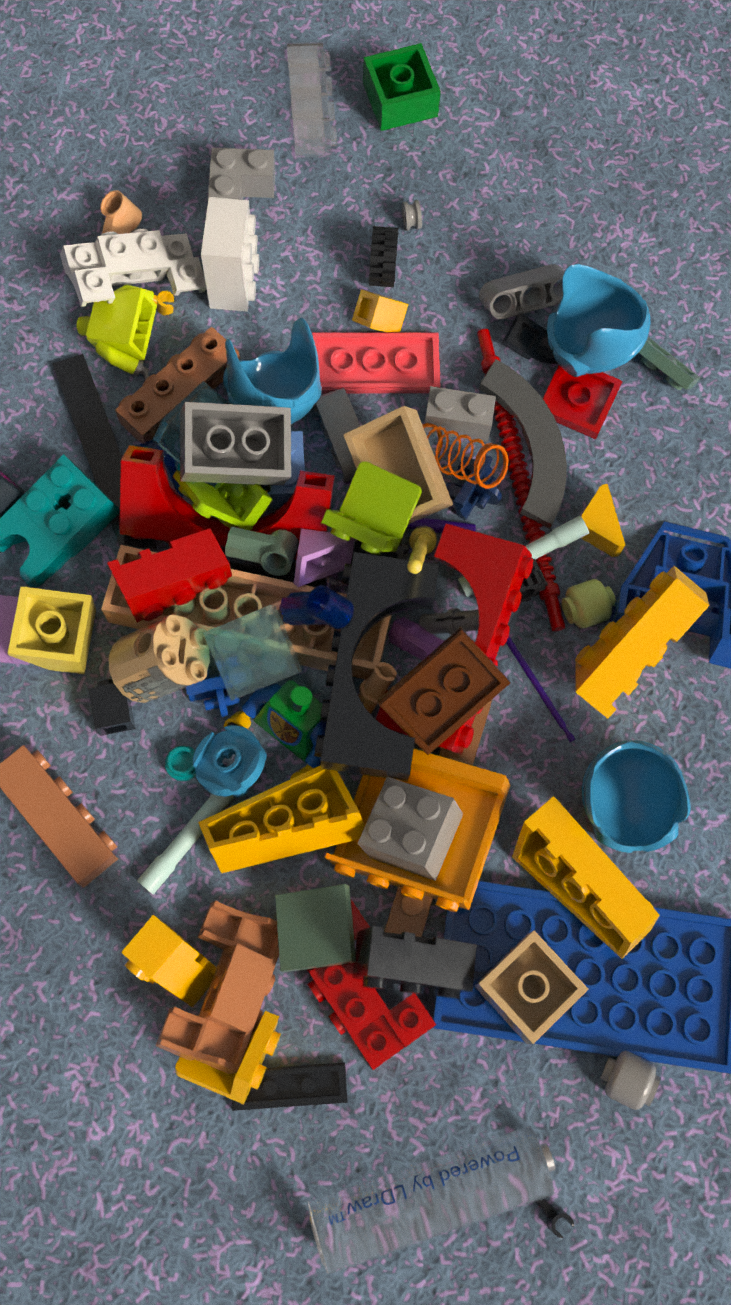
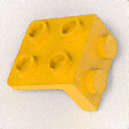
[175,1011,281,1105]

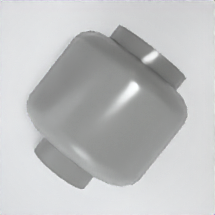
[600,1051,661,1110]

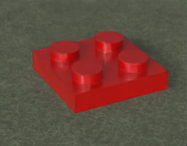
[543,365,623,439]

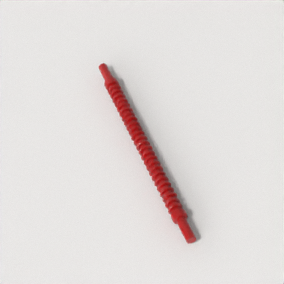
[477,329,565,632]

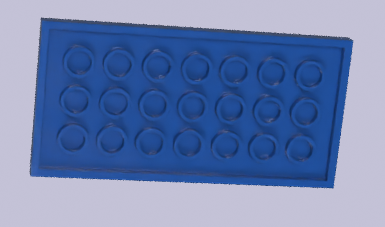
[433,881,731,1074]

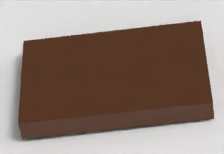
[378,627,511,755]

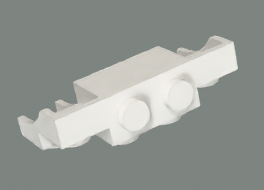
[60,229,206,307]

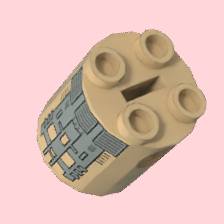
[109,615,211,703]

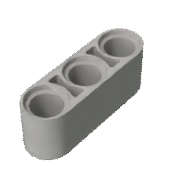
[479,264,565,319]
[313,388,360,482]

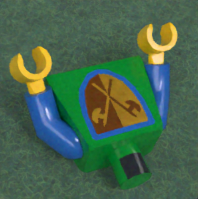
[224,680,327,779]

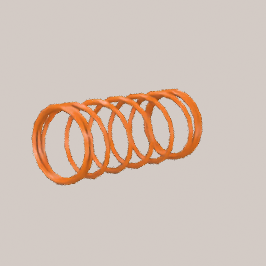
[422,423,509,489]

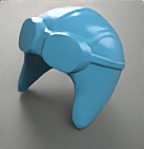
[547,264,651,377]
[223,318,322,425]
[582,740,691,853]

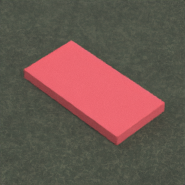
[311,332,440,394]

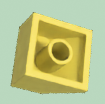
[8,586,96,674]

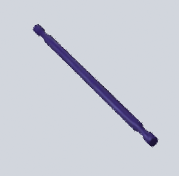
[506,636,576,743]

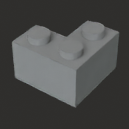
[208,148,275,200]

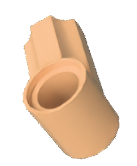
[100,190,142,234]

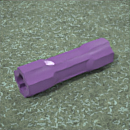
[388,617,445,660]

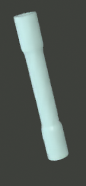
[458,515,589,597]
[137,794,235,895]

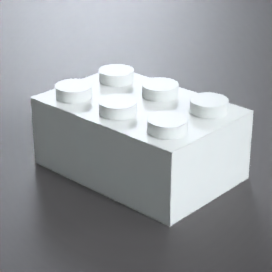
[201,197,259,312]

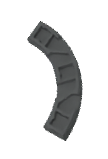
[479,359,567,529]

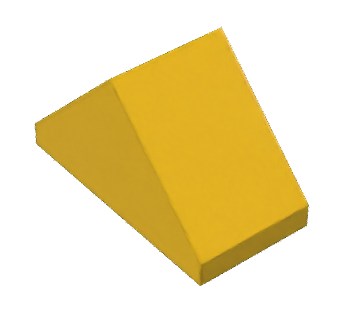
[581,484,625,557]

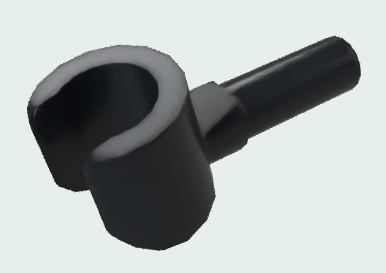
[525,1184,574,1238]

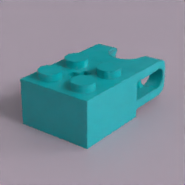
[0,454,120,588]

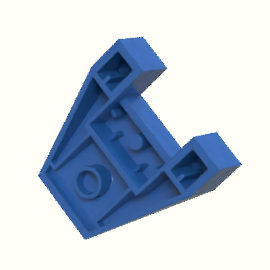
[609,521,731,668]

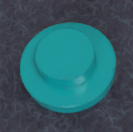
[165,745,196,781]

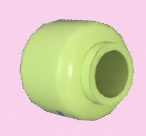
[562,579,616,628]

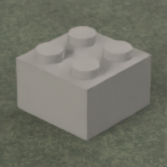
[357,777,463,881]

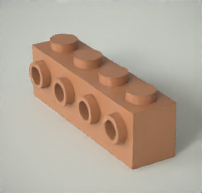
[115,327,240,448]

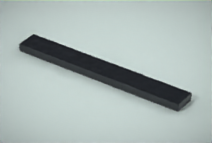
[52,354,158,553]

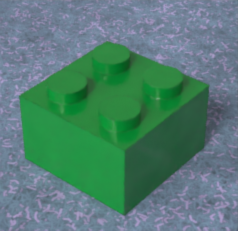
[363,43,441,131]

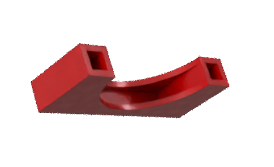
[120,445,335,560]
[376,524,533,755]

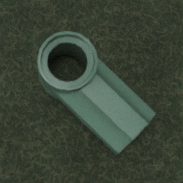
[225,527,299,576]

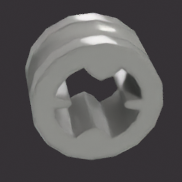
[402,200,422,231]

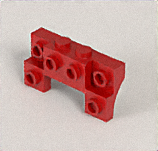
[306,900,436,1070]

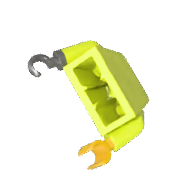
[77,285,174,380]

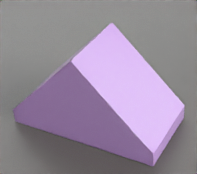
[294,529,354,587]

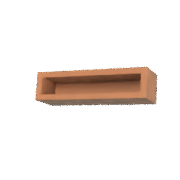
[0,745,118,888]

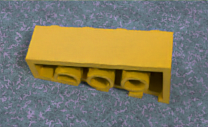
[575,566,709,719]
[198,766,365,873]
[512,796,660,959]

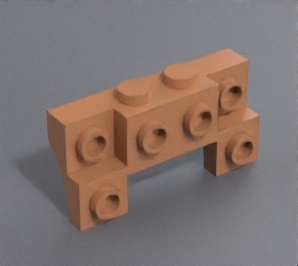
[155,901,279,1074]

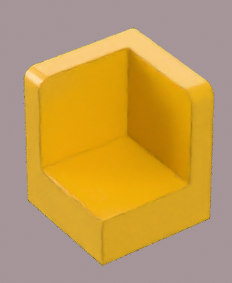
[352,289,408,333]

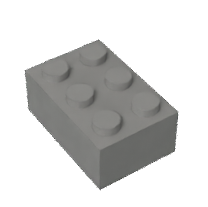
[180,402,291,485]

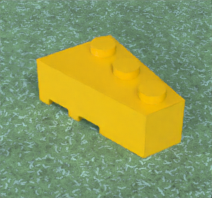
[121,915,217,1008]

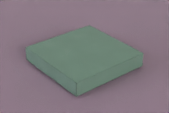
[275,884,356,972]

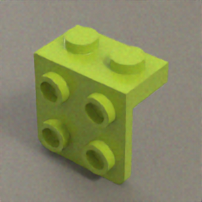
[321,461,422,556]
[173,470,273,531]

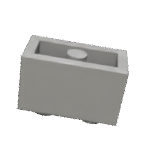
[424,386,496,442]

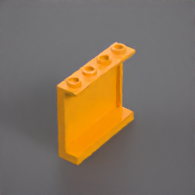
[325,749,511,912]

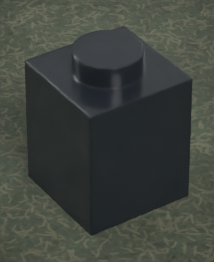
[88,679,135,736]

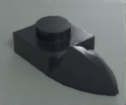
[502,313,558,364]

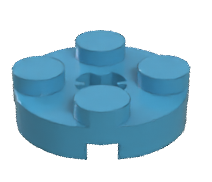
[193,725,267,798]

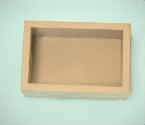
[343,406,453,524]

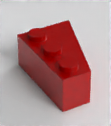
[107,528,232,623]

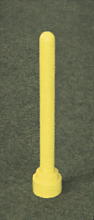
[407,526,437,574]

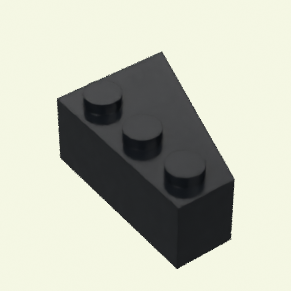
[352,926,477,999]

